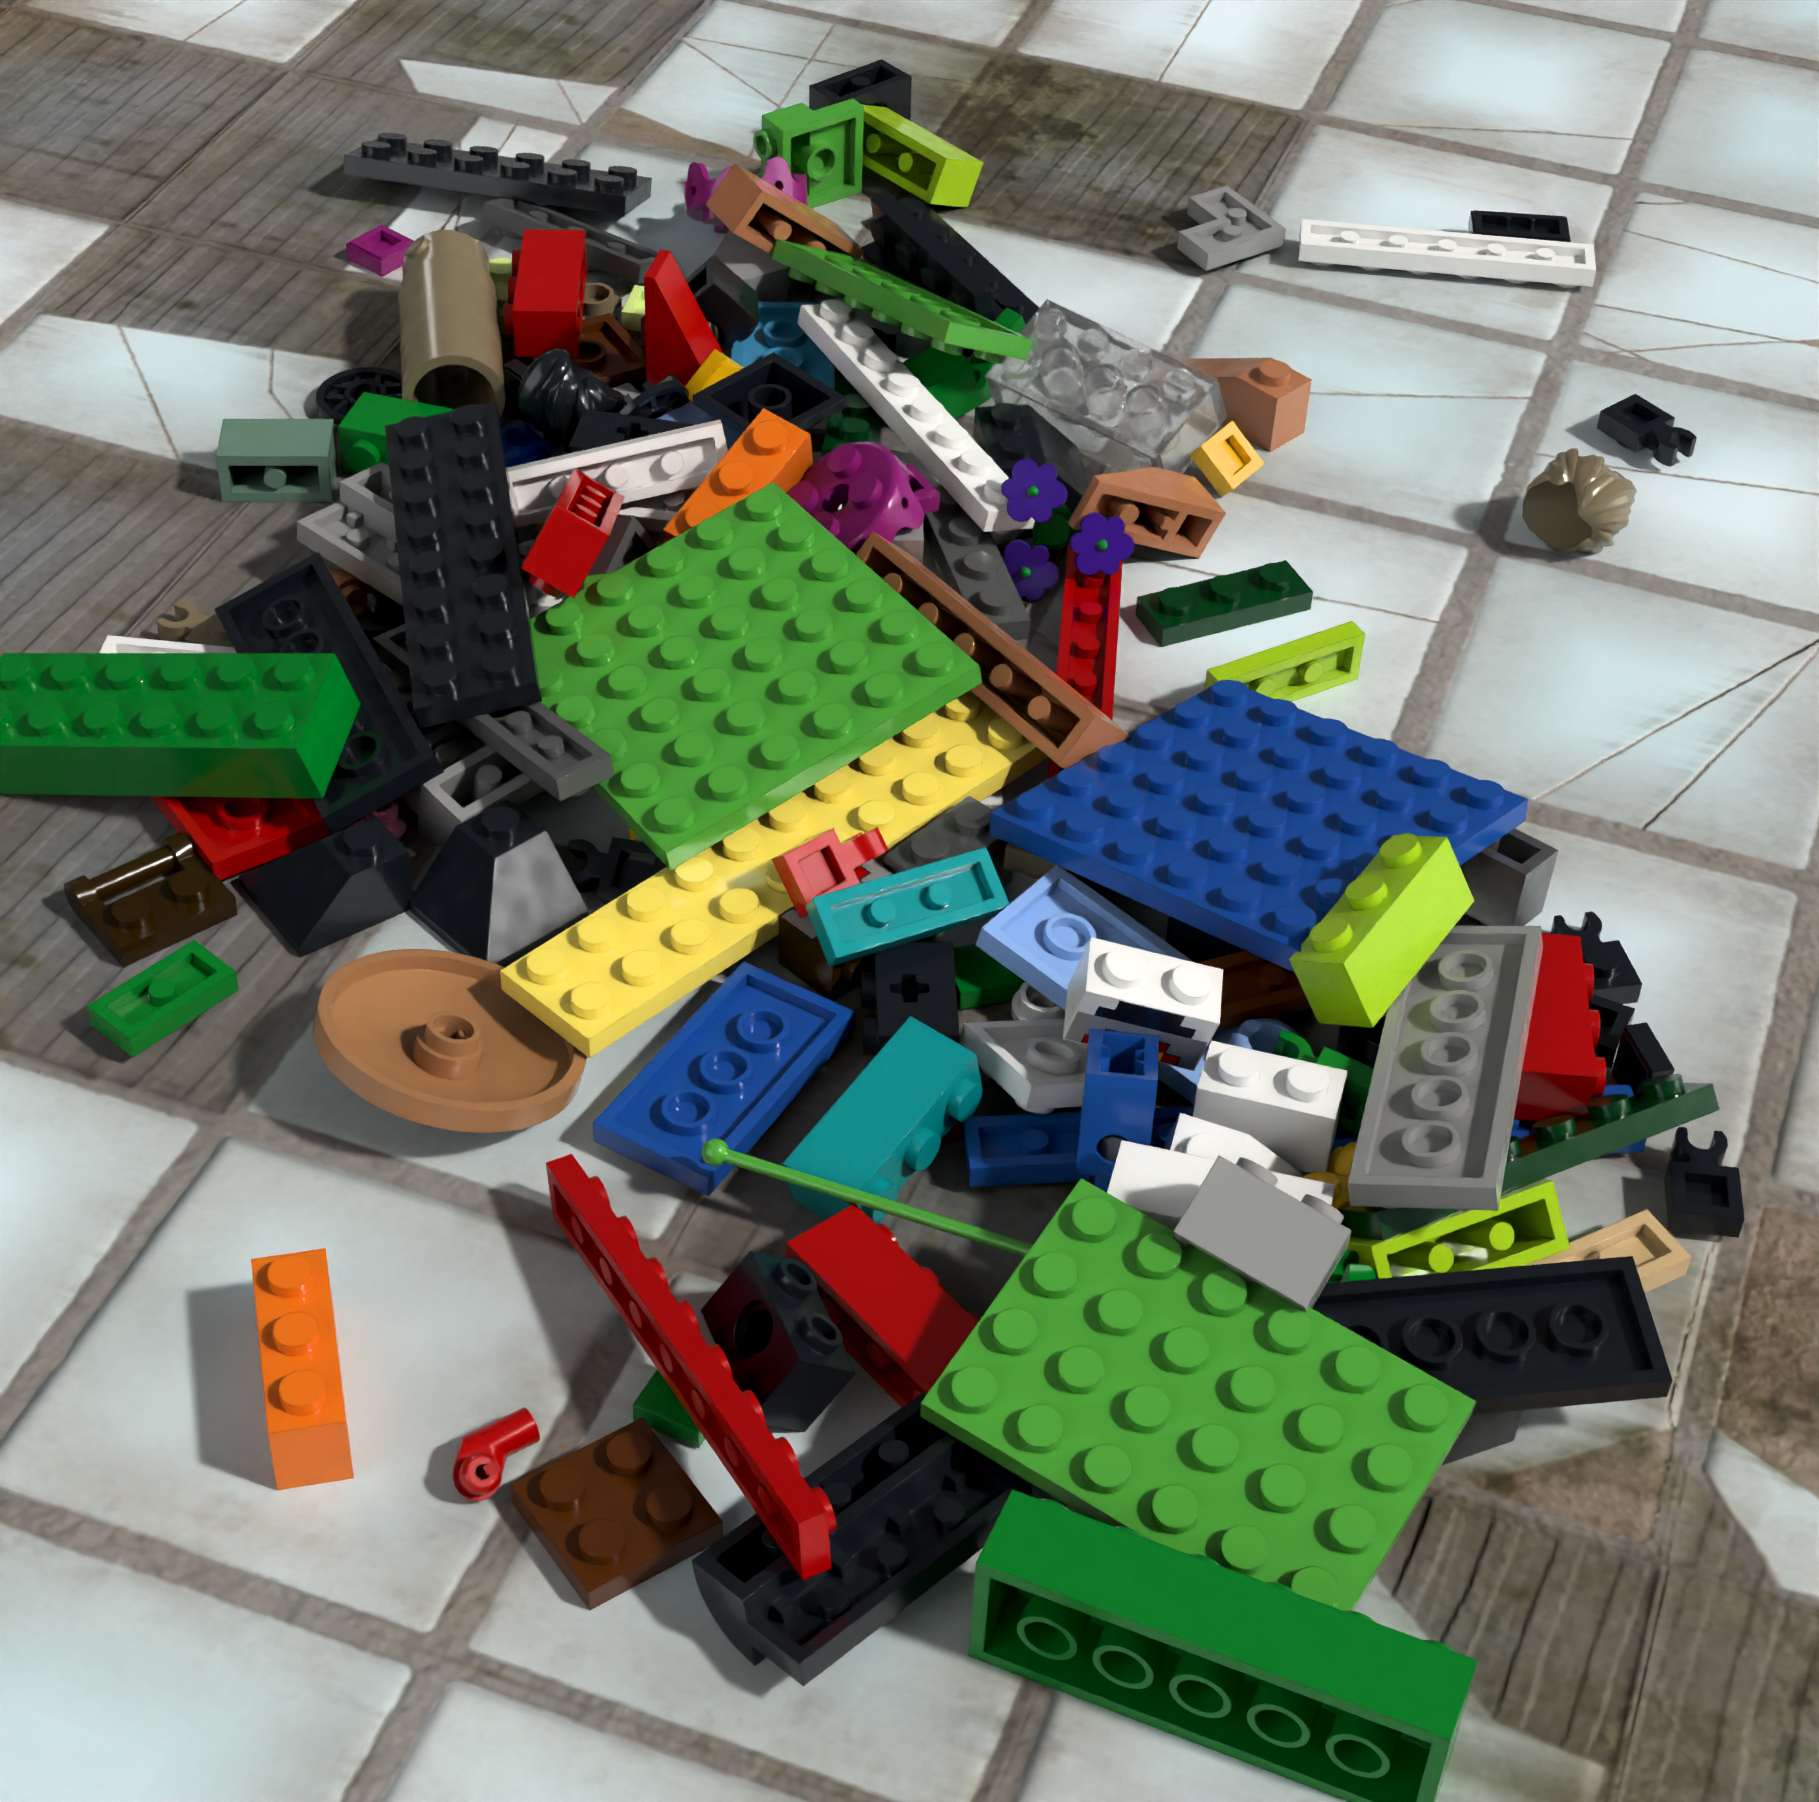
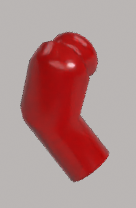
[452,1408,540,1501]

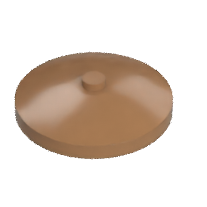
[313,949,587,1133]

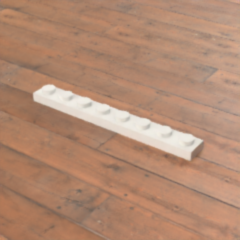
[797,299,1035,532]

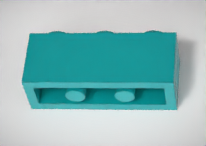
[782,1016,983,1222]

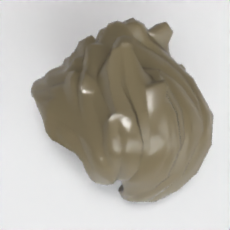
[1522,448,1637,553]

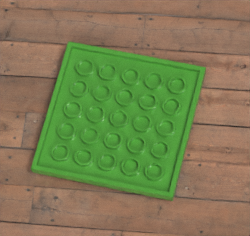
[530,482,982,871]

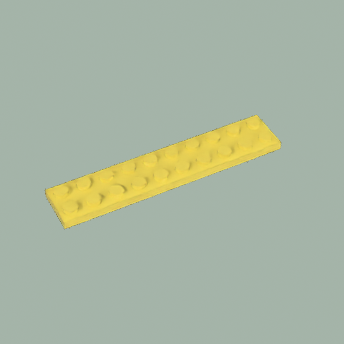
[500,691,1047,1058]

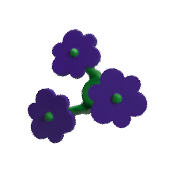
[1001,459,1134,601]

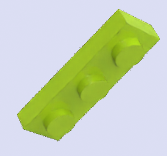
[1204,621,1365,702]

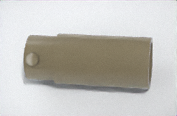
[398,230,505,417]

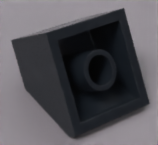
[973,403,1089,512]

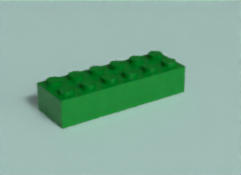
[0,653,361,799]
[968,1489,1478,1802]

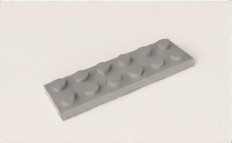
[1347,926,1543,1211]

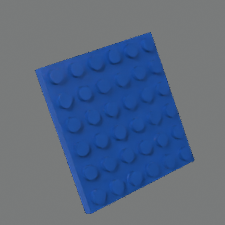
[990,680,1528,973]

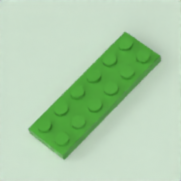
[771,239,1032,364]

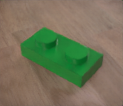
[87,940,239,1058]

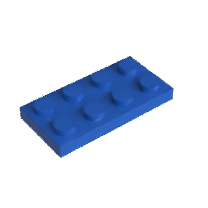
[593,961,855,1197]

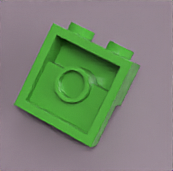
[753,98,864,209]

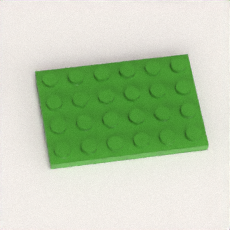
[920,1178,1477,1611]

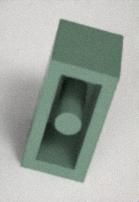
[216,419,338,502]

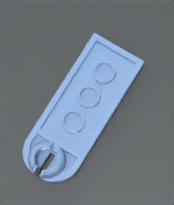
[976,865,1300,1105]

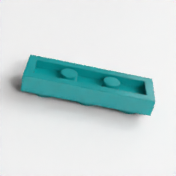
[805,847,1010,967]

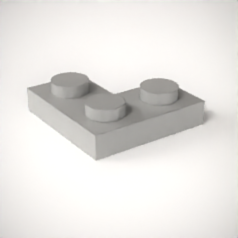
[1177,185,1286,271]

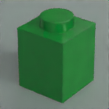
[902,347,982,419]

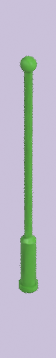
[701,1138,1034,1257]

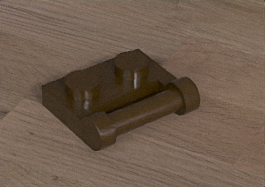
[64,832,238,968]

